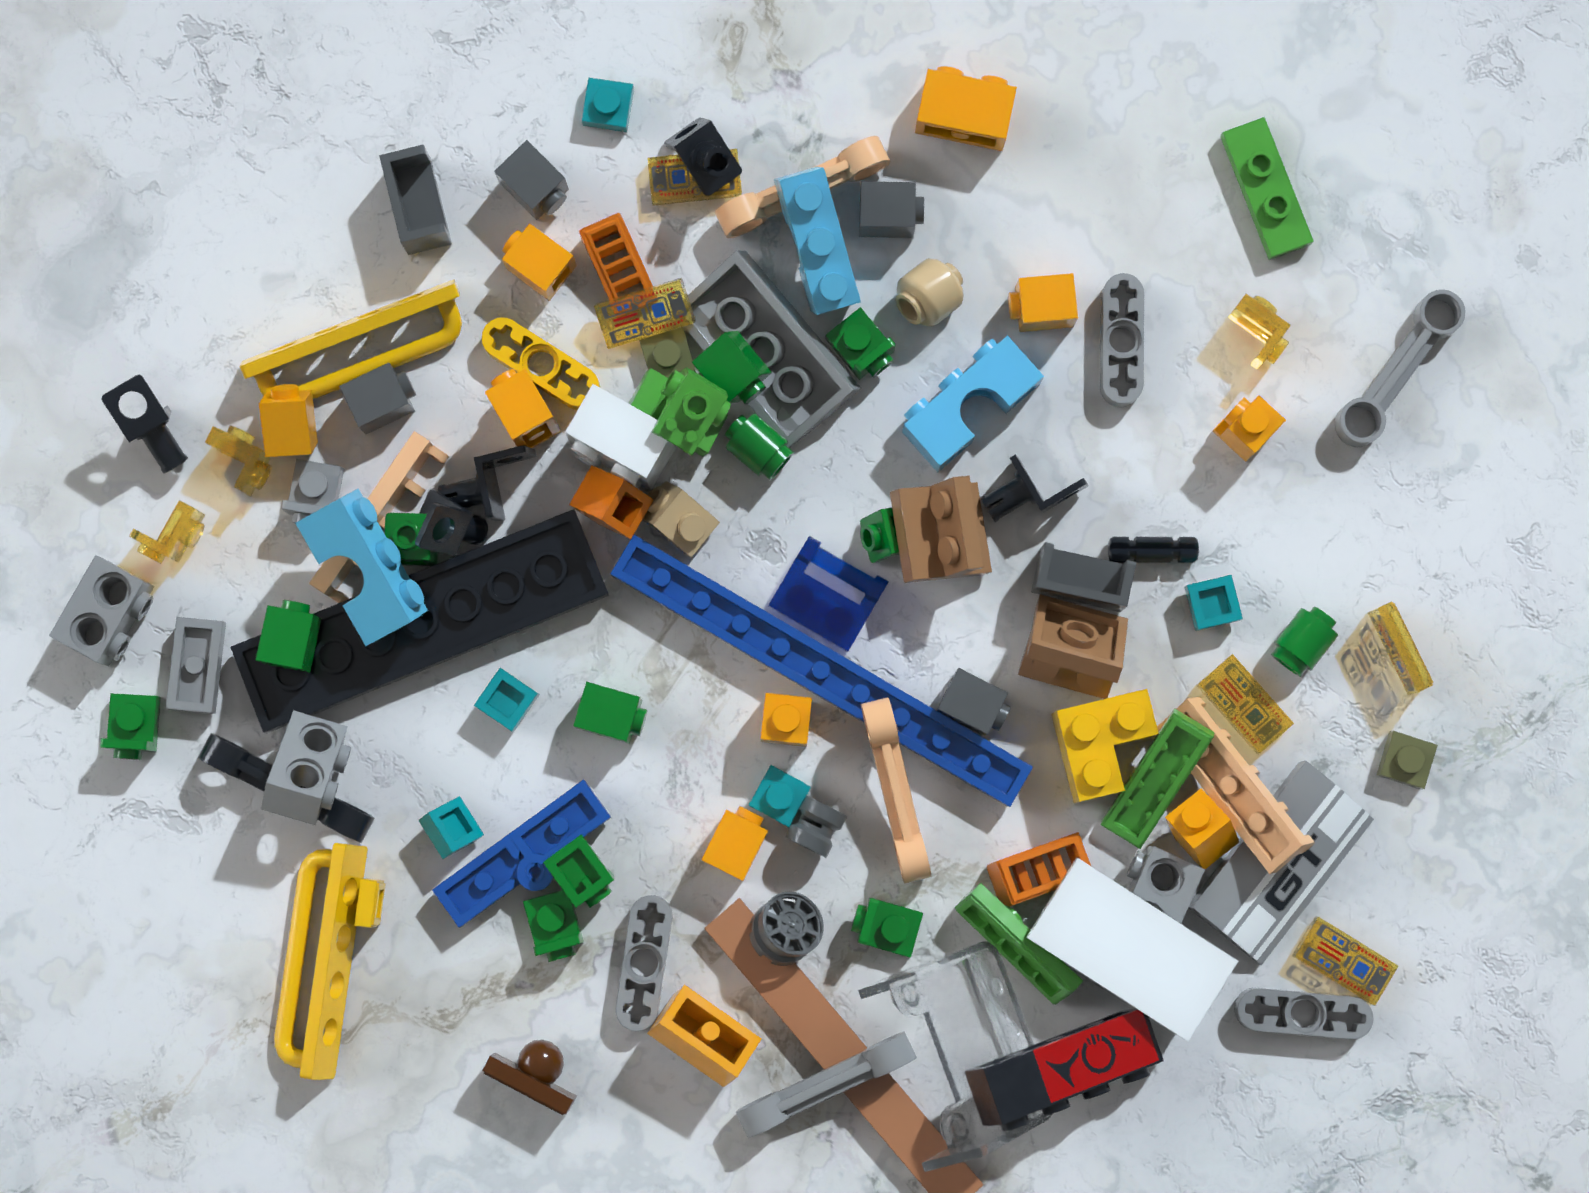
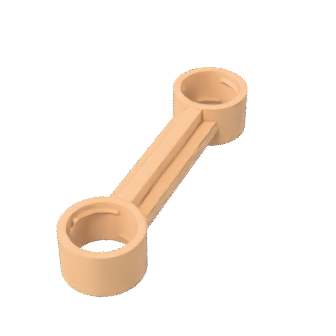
[715,136,890,238]
[861,697,932,884]

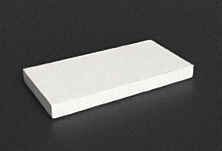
[1026,858,1239,1042]

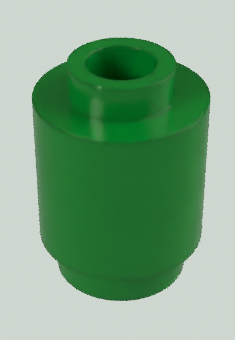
[724,413,794,480]
[1271,606,1338,677]

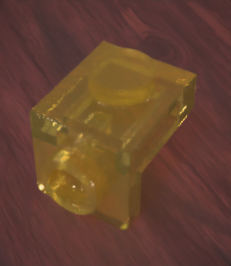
[1228,294,1291,369]
[205,425,272,497]
[129,500,205,564]

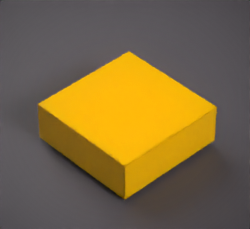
[354,878,386,928]

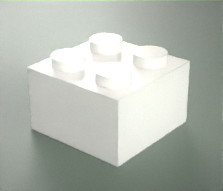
[565,384,677,491]

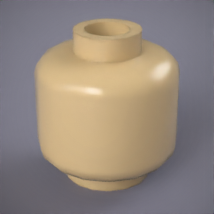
[895,258,964,327]

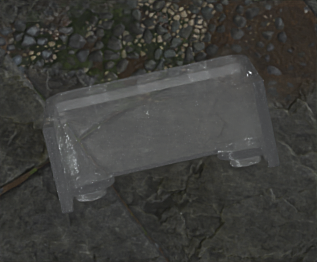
[858,941,1052,1172]

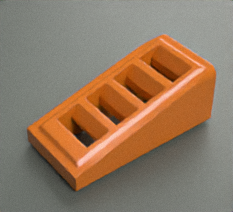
[579,213,659,318]
[987,832,1091,907]

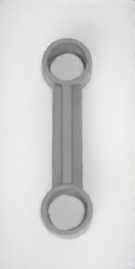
[1335,290,1465,447]
[736,1031,917,1138]

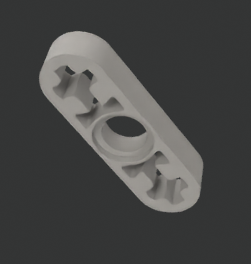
[1100,273,1144,407]
[616,895,673,1031]
[1234,988,1373,1039]

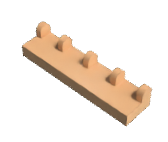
[309,431,449,603]
[1157,697,1315,874]

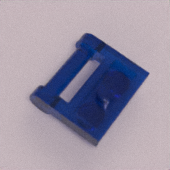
[768,536,889,653]

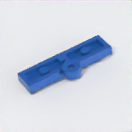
[432,779,612,928]

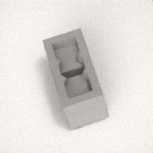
[49,555,155,666]
[261,710,351,825]
[1127,846,1205,924]

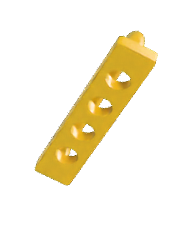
[239,279,462,399]
[274,843,368,1080]

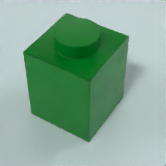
[692,331,772,404]
[256,600,322,673]
[573,681,648,744]

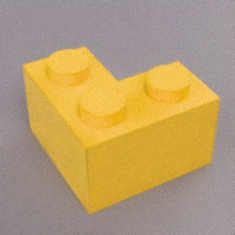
[1051,689,1159,803]

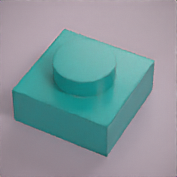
[582,77,634,132]
[1184,574,1243,631]
[474,668,540,732]
[749,765,811,828]
[418,796,484,859]

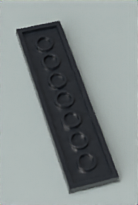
[230,509,609,734]

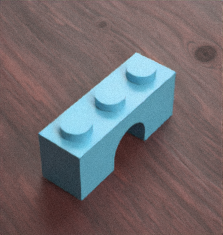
[774,167,861,315]
[902,335,1044,473]
[295,488,428,646]

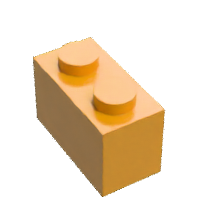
[915,66,1017,151]
[485,369,561,448]
[647,984,761,1087]

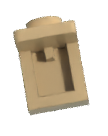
[642,481,720,558]

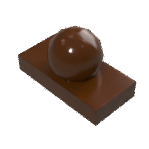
[482,1040,577,1115]

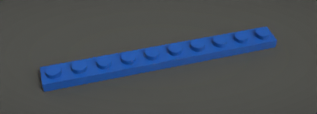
[610,535,1033,807]

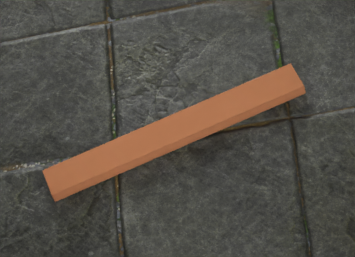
[704,898,984,1193]

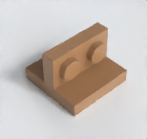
[890,476,992,583]
[1018,594,1128,699]

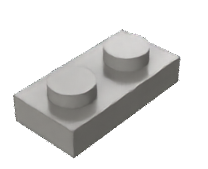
[166,617,226,714]

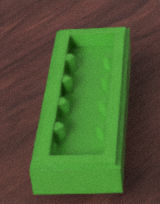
[1220,117,1314,260]
[1101,708,1215,849]
[954,883,1083,1005]

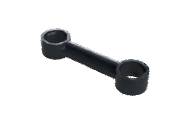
[198,733,375,843]

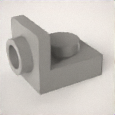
[281,459,344,523]

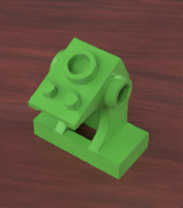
[629,367,731,457]

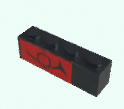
[964,1008,1164,1132]

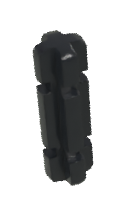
[1108,537,1199,563]

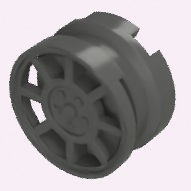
[749,892,824,966]

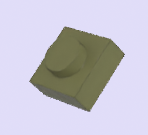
[639,327,696,378]
[1376,731,1438,789]

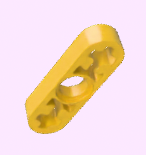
[482,317,600,410]

